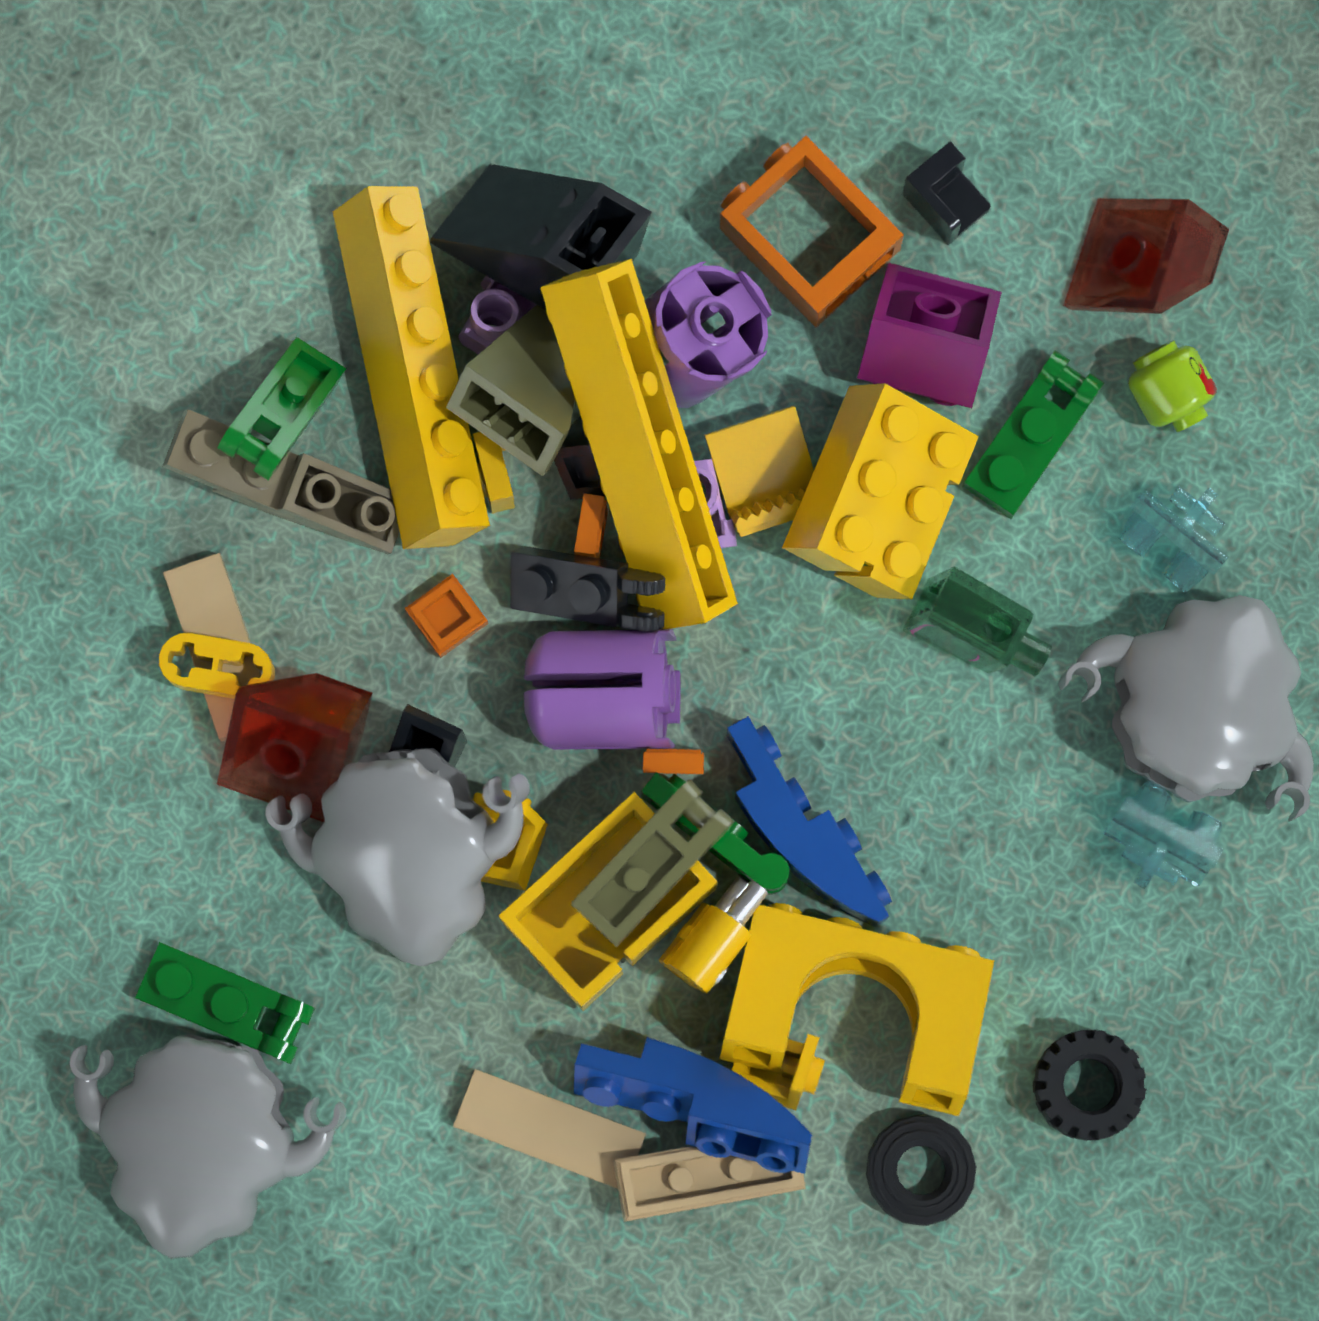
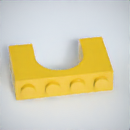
[719,903,994,1116]

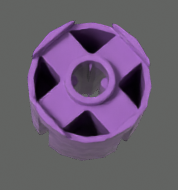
[645,262,772,408]
[523,629,681,750]

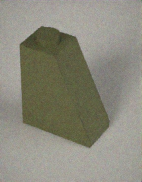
[446,305,575,476]

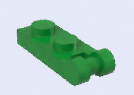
[217,337,346,481]
[962,350,1104,519]
[641,772,790,895]
[135,942,315,1064]

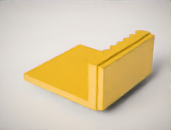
[704,405,814,537]

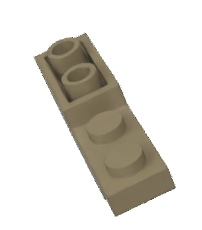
[162,409,399,554]

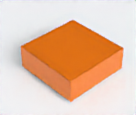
[574,493,608,559]
[405,574,489,658]
[643,749,704,774]

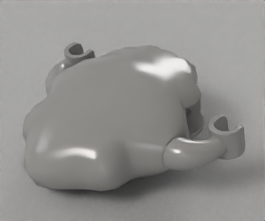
[1058,595,1314,822]
[265,748,530,966]
[70,1034,346,1259]

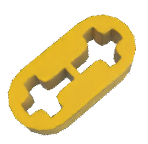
[159,633,275,700]

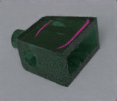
[902,566,1052,677]

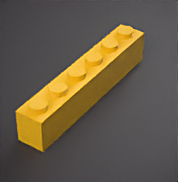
[333,186,490,549]
[540,259,738,629]

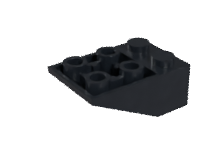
[430,164,652,310]

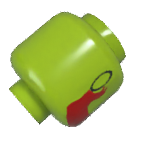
[1128,340,1217,432]

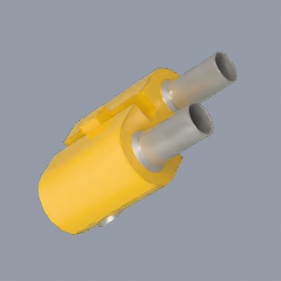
[658,876,768,994]

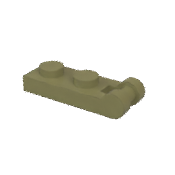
[571,779,735,948]

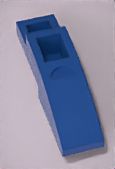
[726,716,892,927]
[573,1037,812,1174]

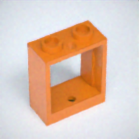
[720,136,904,328]

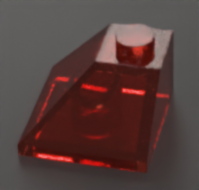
[1063,198,1229,314]
[217,673,373,822]

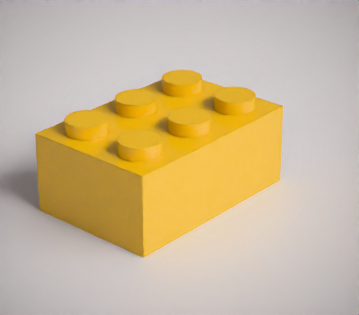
[782,383,979,600]
[499,792,718,1011]

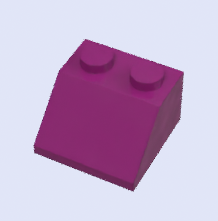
[857,262,1002,408]

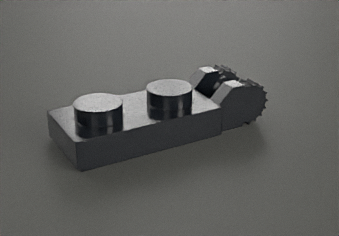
[510,546,665,632]

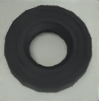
[866,1115,976,1226]

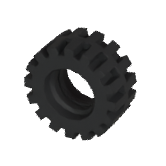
[1033,1029,1146,1141]

